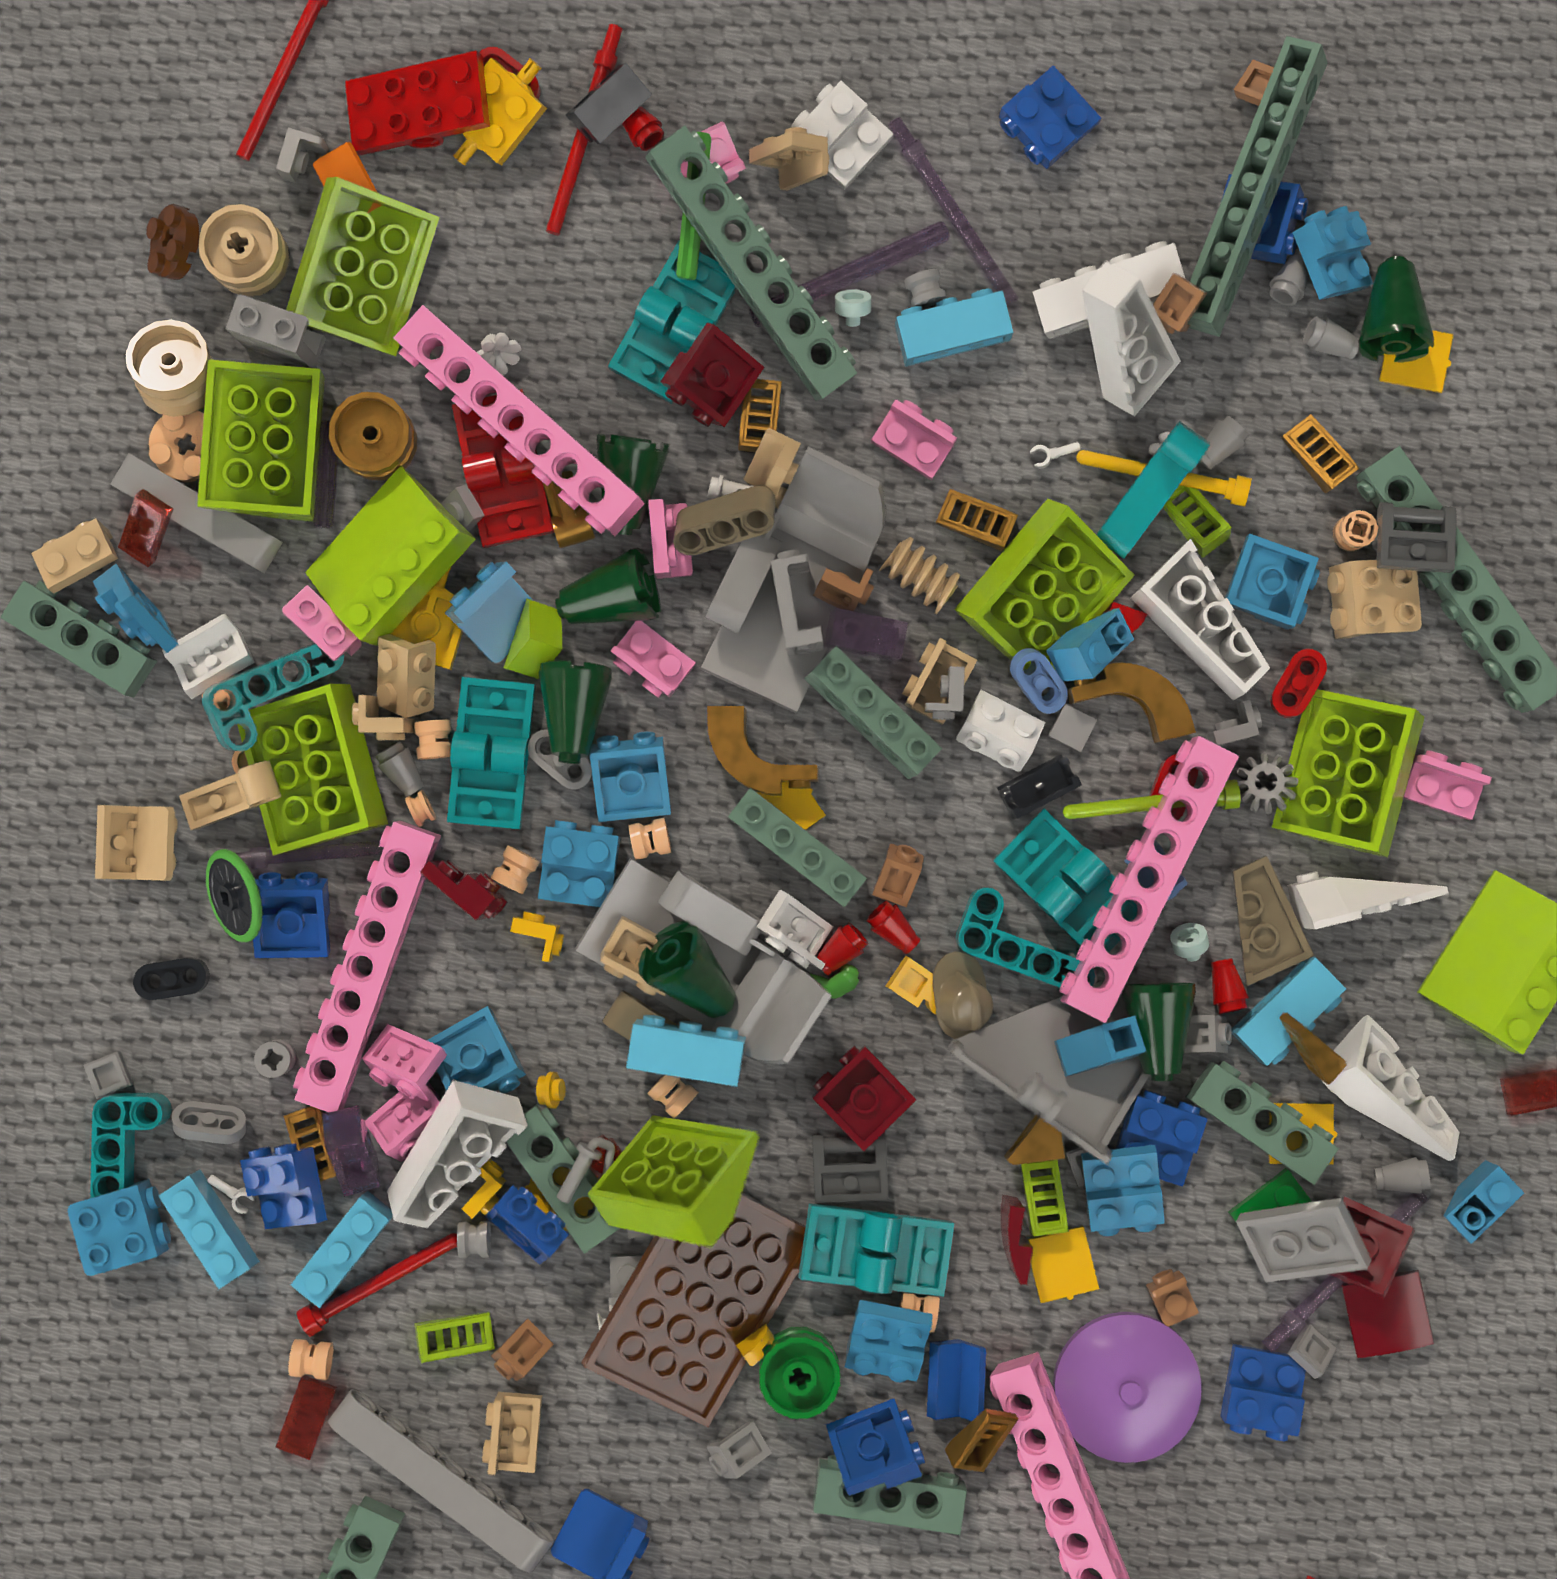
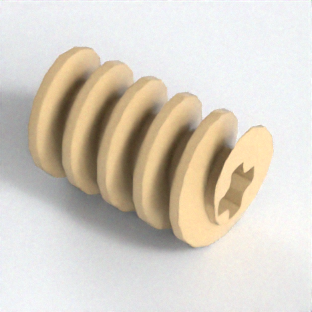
[879,537,960,614]

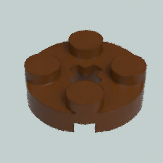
[146,204,199,280]

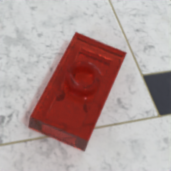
[118,489,174,567]
[1500,1067,1557,1116]
[275,1375,338,1460]

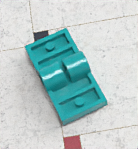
[608,241,737,404]
[447,677,536,830]
[992,808,1138,953]
[798,1203,955,1297]

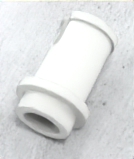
[707,475,753,499]

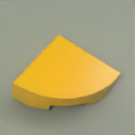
[736,1324,774,1367]

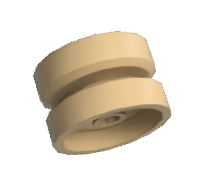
[198,204,289,296]
[126,320,213,417]

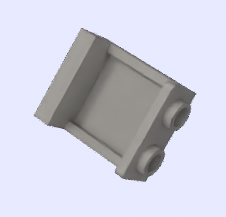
[225,294,326,368]
[771,550,824,657]

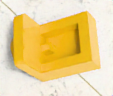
[510,911,564,962]
[462,1159,506,1219]

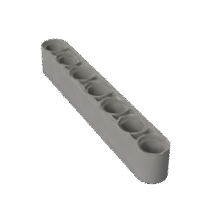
[328,1389,554,1573]

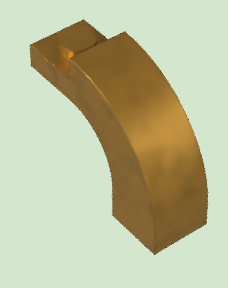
[1068,663,1196,743]
[707,706,819,796]

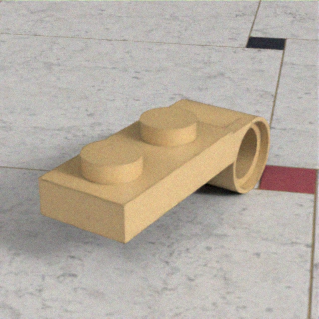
[179,761,281,830]

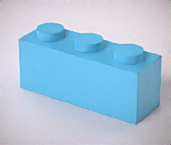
[895,288,1014,367]
[1232,957,1346,1066]
[626,1015,746,1087]
[159,1170,259,1289]
[291,1191,393,1308]

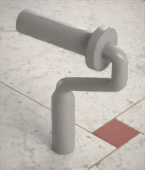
[556,1137,615,1204]

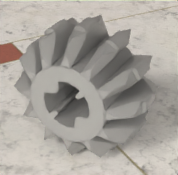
[1237,752,1298,815]

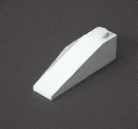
[1287,871,1449,930]
[1322,1015,1460,1161]

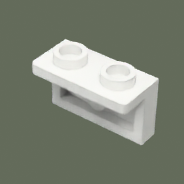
[162,614,255,699]
[956,690,1046,772]
[756,890,833,970]

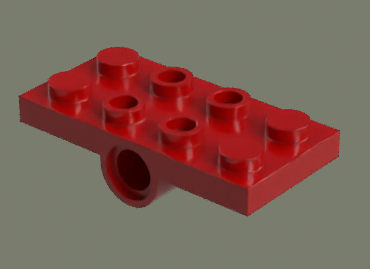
[345,50,490,155]
[451,389,555,548]

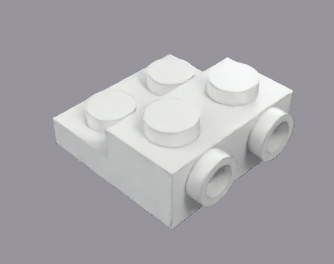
[791,81,894,190]

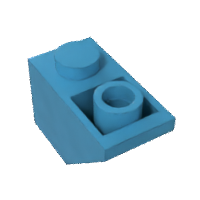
[1046,608,1134,682]
[1054,1016,1146,1077]
[1444,1160,1524,1244]

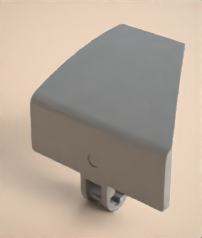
[948,981,1150,1164]

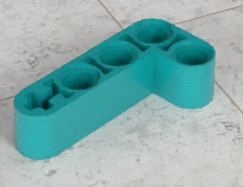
[1096,421,1210,559]
[202,643,344,751]
[956,887,1096,988]
[90,1093,172,1198]

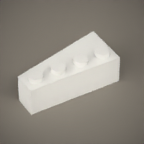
[1032,241,1185,339]
[1082,261,1181,417]
[1130,539,1270,700]
[387,1080,528,1228]

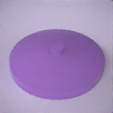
[1053,1312,1202,1463]

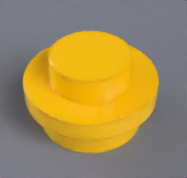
[536,1072,566,1109]

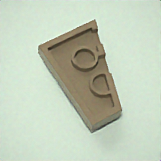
[1232,856,1314,986]

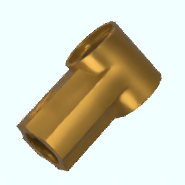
[543,470,595,549]

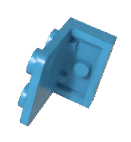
[445,561,534,663]
[67,1179,171,1276]

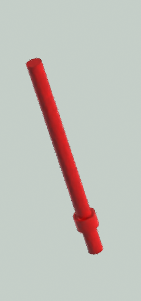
[236,0,329,161]
[546,24,623,236]

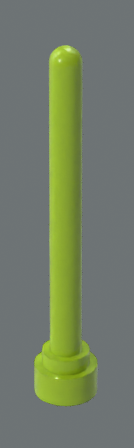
[1063,779,1241,819]

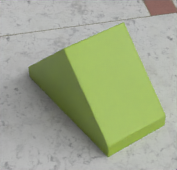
[503,599,563,679]

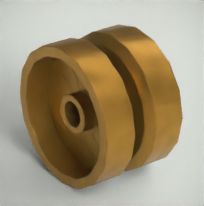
[329,392,417,480]

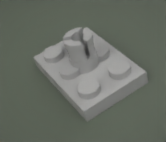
[1236,1198,1371,1282]

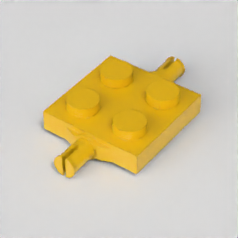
[453,58,547,166]
[391,567,463,670]

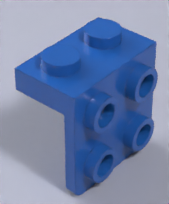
[551,1489,650,1579]

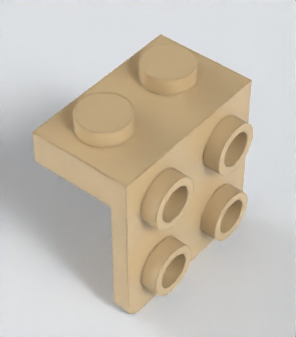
[1327,560,1422,639]
[95,805,177,881]

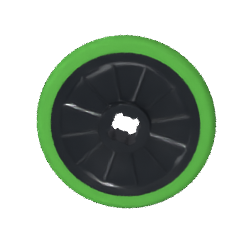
[206,849,262,942]

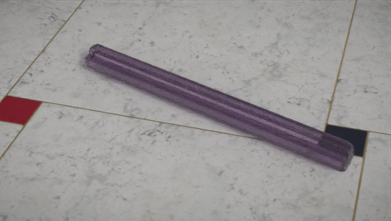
[749,221,950,327]

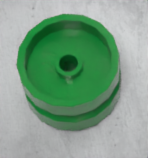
[759,1327,840,1419]

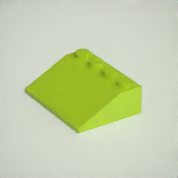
[286,177,440,357]
[197,359,325,522]
[305,465,476,646]
[954,499,1135,670]
[237,684,389,856]
[1272,689,1425,858]
[1417,870,1557,1055]
[588,1115,759,1247]

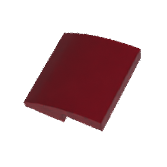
[1001,1195,1033,1285]
[1342,1270,1434,1358]

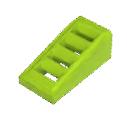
[1163,485,1232,558]
[1021,1160,1069,1236]
[414,1312,495,1363]

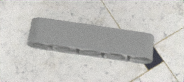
[110,453,283,574]

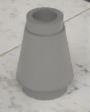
[1269,249,1309,306]
[1303,316,1359,359]
[1199,415,1249,471]
[375,741,425,797]
[1374,1157,1431,1194]

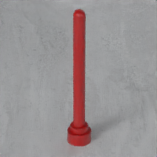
[297,1233,457,1337]

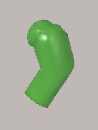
[810,964,859,999]

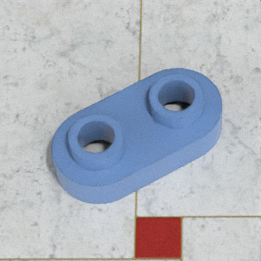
[1010,648,1068,714]

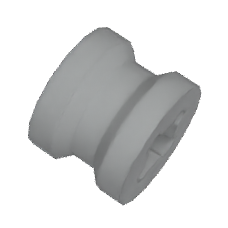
[904,269,947,309]
[254,1039,296,1078]
[457,1220,491,1259]

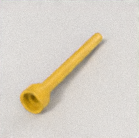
[1076,450,1252,507]

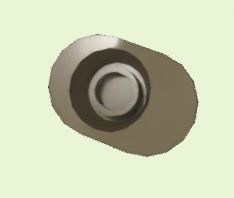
[933,951,993,1039]

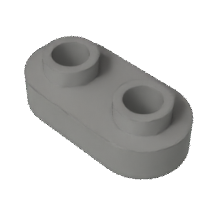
[528,729,592,790]
[171,1101,247,1144]

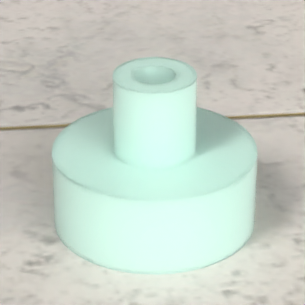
[835,289,871,327]
[1170,923,1209,962]

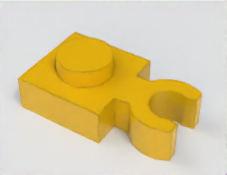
[886,956,936,1014]

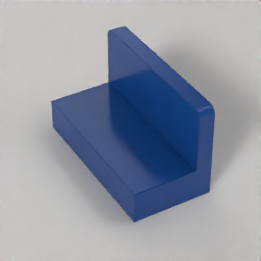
[927,1339,986,1421]

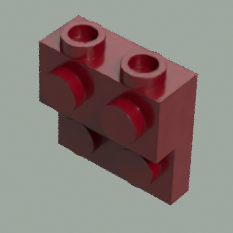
[660,323,764,427]
[420,860,508,921]
[812,1045,917,1151]
[1329,1196,1415,1298]

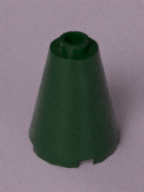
[1358,256,1434,363]
[596,433,670,535]
[555,547,661,624]
[539,661,612,764]
[638,921,736,1018]
[1122,983,1196,1081]

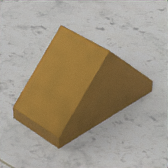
[1004,1114,1065,1165]

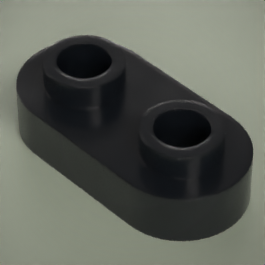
[133,957,210,1000]

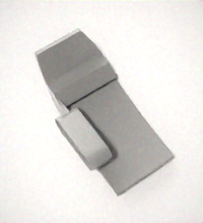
[700,446,886,714]
[575,858,832,1064]

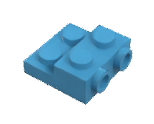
[1292,206,1373,300]
[1225,534,1320,630]
[93,564,178,653]
[590,731,671,822]
[538,820,621,907]
[426,1006,526,1093]
[1081,1145,1165,1236]
[844,1300,933,1383]

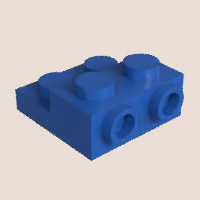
[999,65,1102,170]
[1222,174,1308,264]
[253,872,331,958]
[1116,1090,1208,1187]
[240,1143,327,1229]
[485,1185,569,1265]
[1220,1344,1306,1441]
[826,1398,926,1496]

